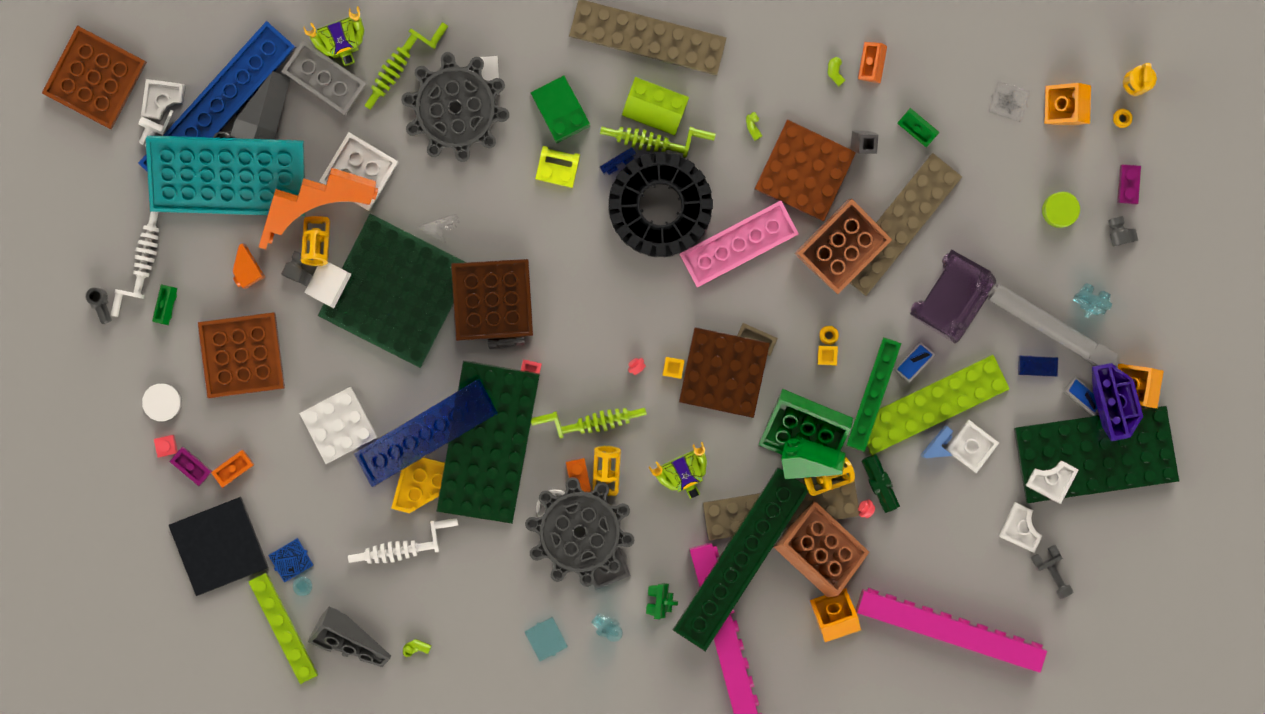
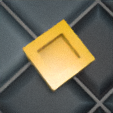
[817,346,838,366]
[662,357,685,379]

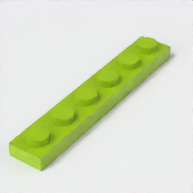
[248,572,318,684]

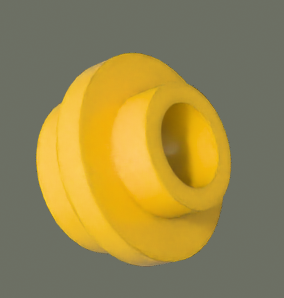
[1113,109,1133,128]
[819,326,839,345]

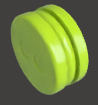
[1042,191,1080,228]

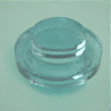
[293,577,312,596]

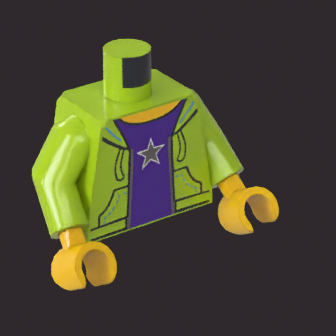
[303,7,365,66]
[649,442,707,499]

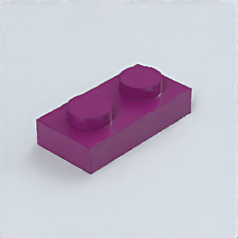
[1118,164,1141,205]
[169,447,212,486]

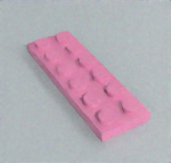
[679,201,799,288]

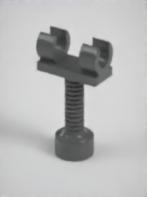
[1031,545,1073,599]

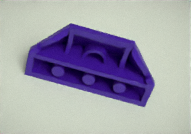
[1092,363,1143,441]

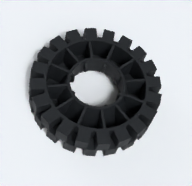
[609,152,713,257]

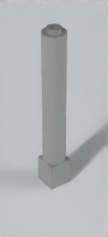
[987,283,1118,366]

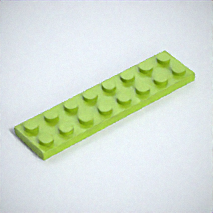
[867,355,1010,455]

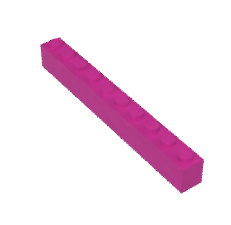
[689,543,762,714]
[855,588,1047,673]

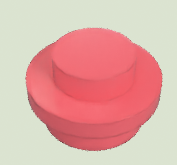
[628,358,646,375]
[858,499,875,518]

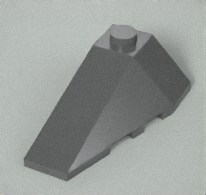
[229,71,290,140]
[308,606,391,667]

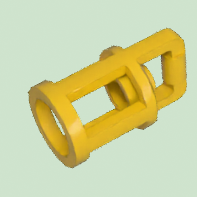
[1123,63,1157,96]
[301,216,330,266]
[592,446,621,496]
[804,458,855,496]

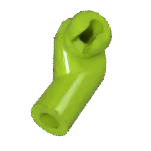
[827,57,846,87]
[746,112,762,141]
[402,639,432,657]

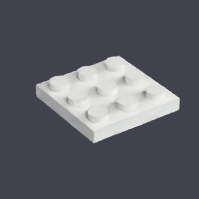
[319,132,399,211]
[299,387,378,464]

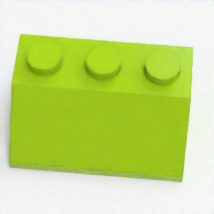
[621,77,689,136]

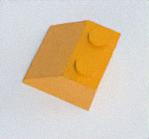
[1044,83,1091,125]
[1118,364,1164,408]
[810,588,861,642]

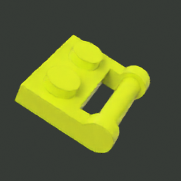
[535,146,580,188]

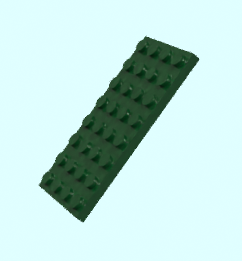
[436,360,540,524]
[1014,406,1179,504]

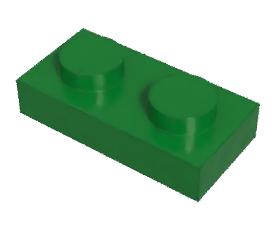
[897,108,940,147]
[152,284,178,326]

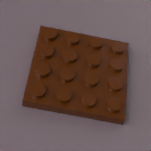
[451,259,533,341]
[679,327,770,418]

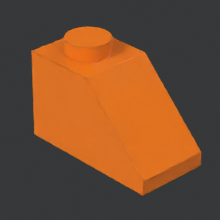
[232,243,265,289]

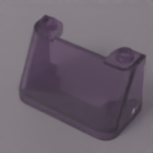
[910,249,996,344]

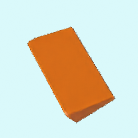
[858,42,887,83]

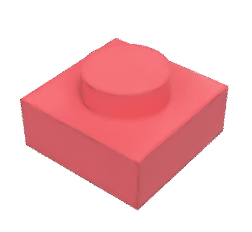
[521,359,542,374]
[154,435,178,458]

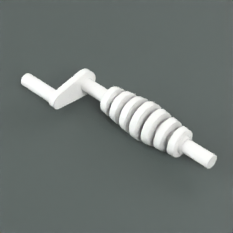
[111,212,159,317]
[348,518,458,564]

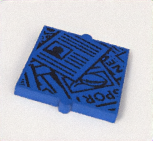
[268,538,313,582]

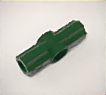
[861,454,900,513]

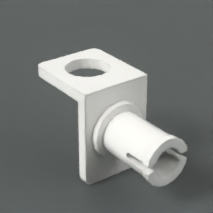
[138,110,173,146]

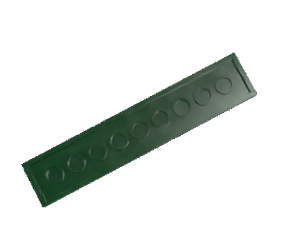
[673,467,809,652]

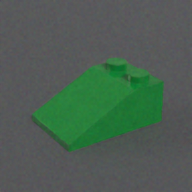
[530,75,590,144]
[781,438,846,479]

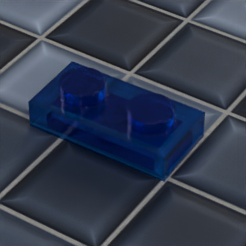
[599,147,636,175]
[1018,356,1058,377]

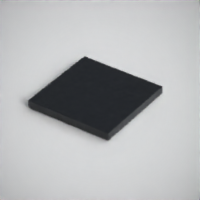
[168,497,269,596]

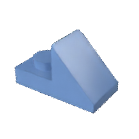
[921,426,953,458]

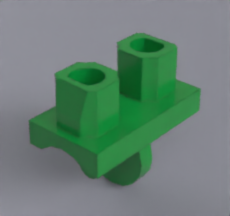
[646,583,678,620]

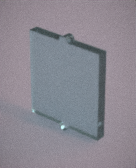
[524,617,568,661]

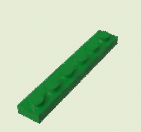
[846,337,902,452]

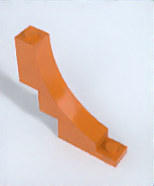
[259,168,378,249]

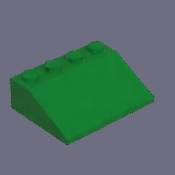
[758,389,853,455]

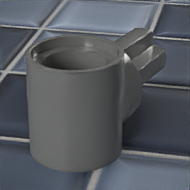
[85,288,112,324]

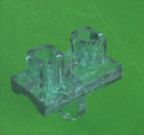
[1073,283,1113,317]
[591,614,623,642]

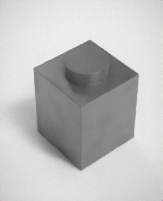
[851,131,878,154]

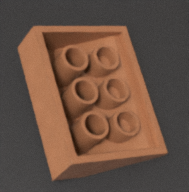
[794,199,892,294]
[773,502,869,598]

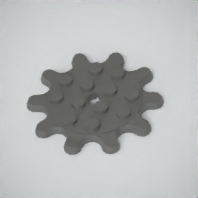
[401,52,510,162]
[525,477,635,587]

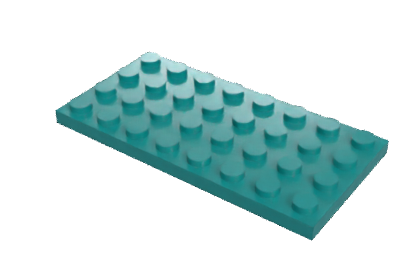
[146,135,306,216]

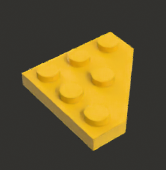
[391,453,445,513]

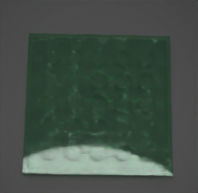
[318,213,467,368]

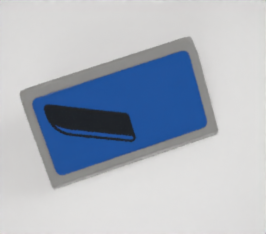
[894,342,936,383]
[1063,377,1098,416]

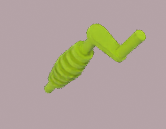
[364,22,448,110]
[600,126,716,158]
[531,408,647,439]

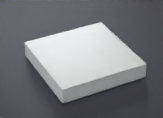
[304,262,351,308]
[945,420,999,473]

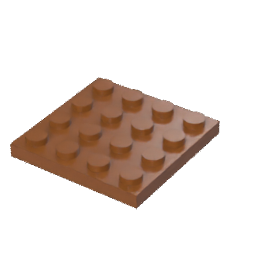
[42,25,147,130]
[755,120,856,222]
[198,312,285,398]

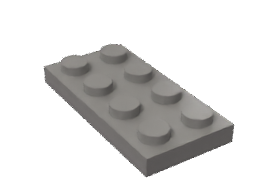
[281,40,367,116]

